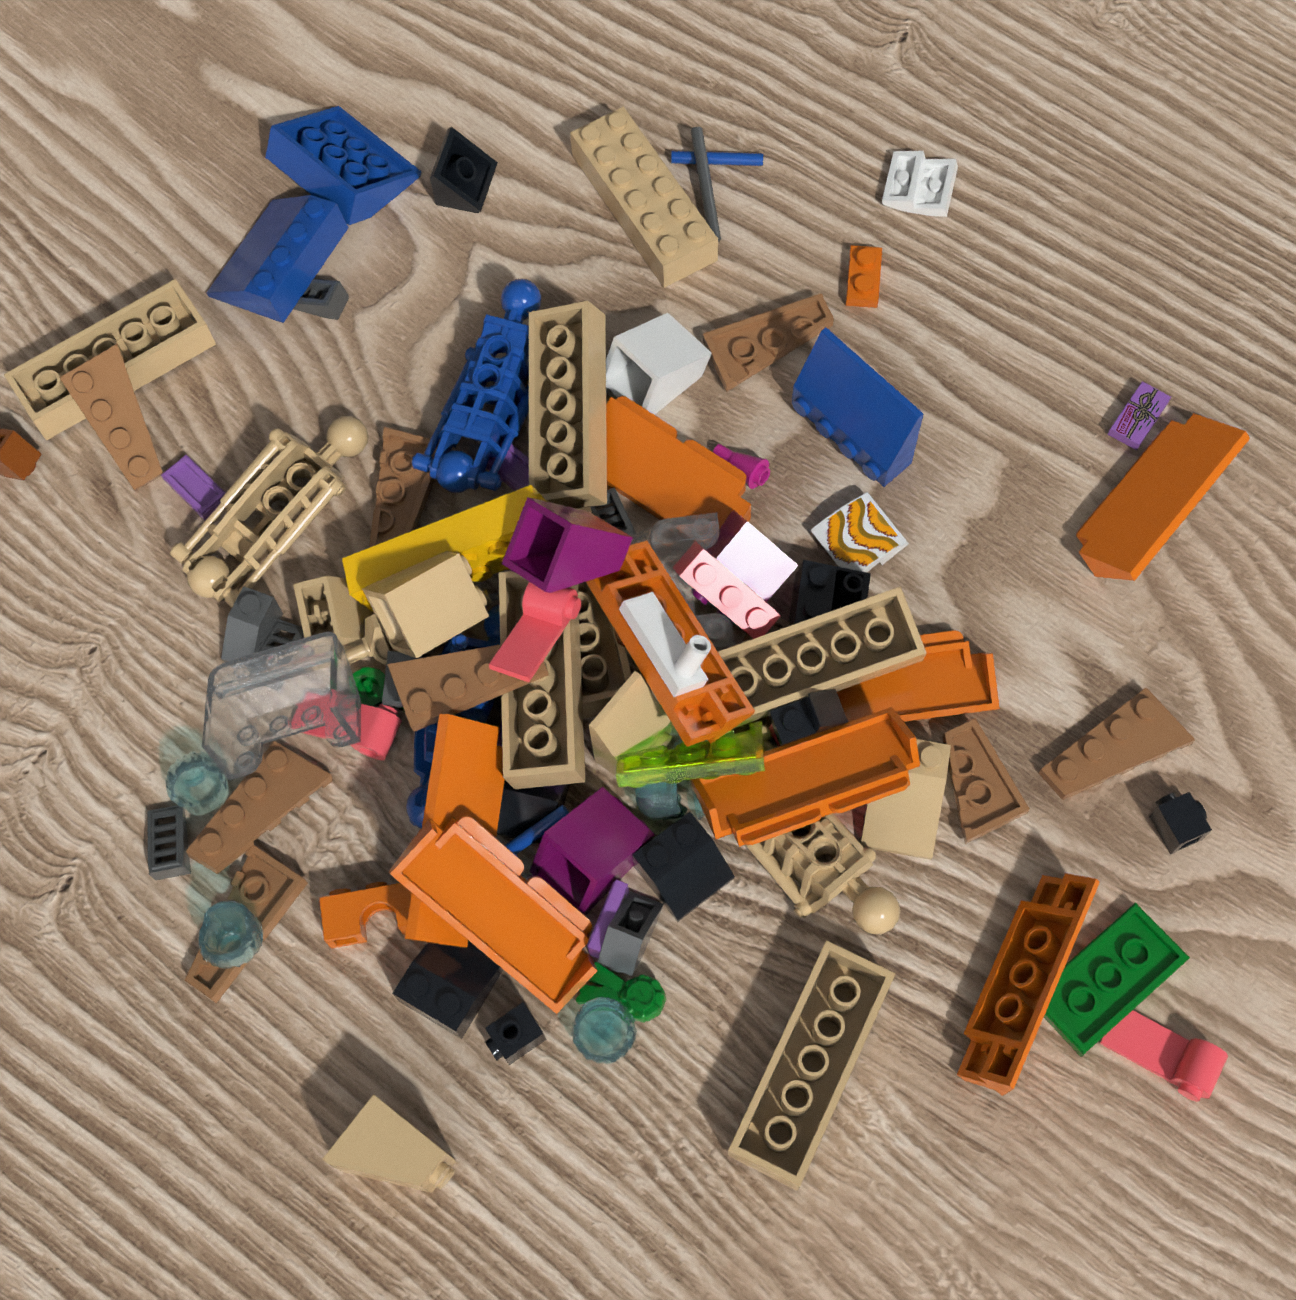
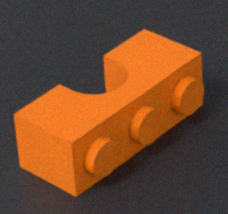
[319,882,412,949]

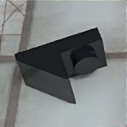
[768,689,848,746]

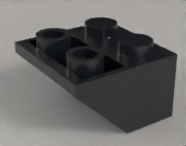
[788,560,871,626]

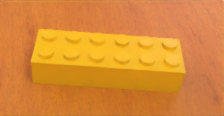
[342,485,547,612]

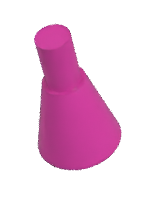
[713,444,770,489]

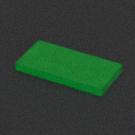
[1044,902,1190,1057]

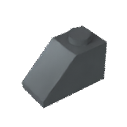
[221,586,283,669]
[598,891,664,976]

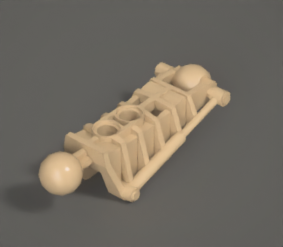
[170,416,369,607]
[689,724,901,935]

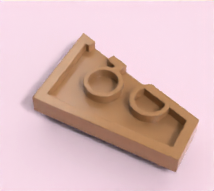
[943,718,1030,844]

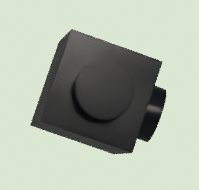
[1149,792,1212,854]
[485,1002,547,1065]

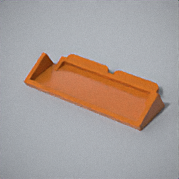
[606,396,752,549]
[1076,413,1250,581]
[837,630,1000,722]
[690,707,920,847]
[405,713,505,948]
[389,815,598,1014]

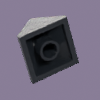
[430,127,498,213]
[497,780,570,845]

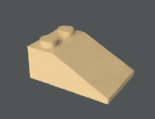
[589,671,672,785]
[860,739,951,860]

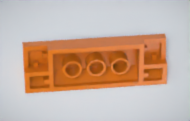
[586,541,755,747]
[957,873,1100,1096]

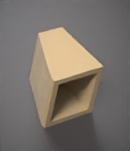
[363,551,489,658]
[322,1094,456,1193]

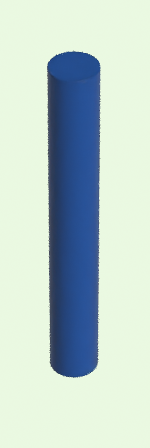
[671,151,763,166]
[505,805,569,855]

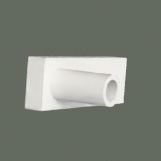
[619,592,711,697]

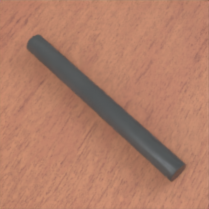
[691,127,721,242]

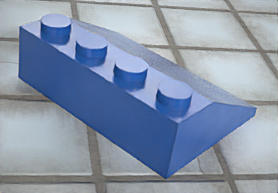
[266,106,422,225]
[206,195,348,323]
[792,327,924,487]

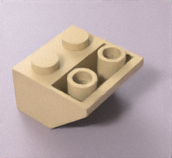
[293,576,375,661]

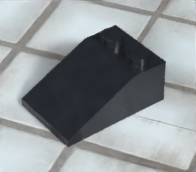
[392,940,503,1039]

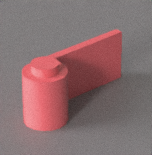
[489,582,581,682]
[291,692,402,761]
[1099,1010,1228,1102]

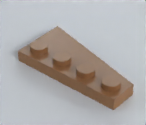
[703,293,834,392]
[59,344,163,491]
[369,427,440,548]
[387,644,549,732]
[1039,687,1195,800]
[186,741,333,874]
[185,845,308,1003]

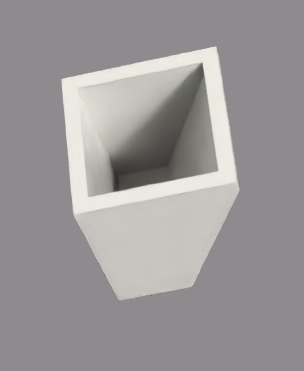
[606,313,712,415]

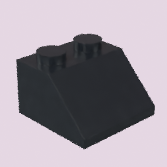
[632,811,735,922]

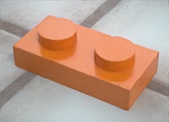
[846,245,882,308]

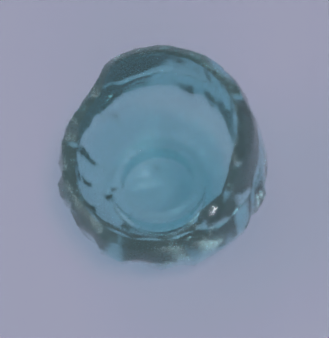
[165,752,229,816]
[633,759,688,821]
[198,900,264,969]
[571,997,637,1064]

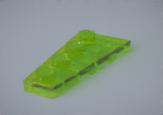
[616,721,765,788]

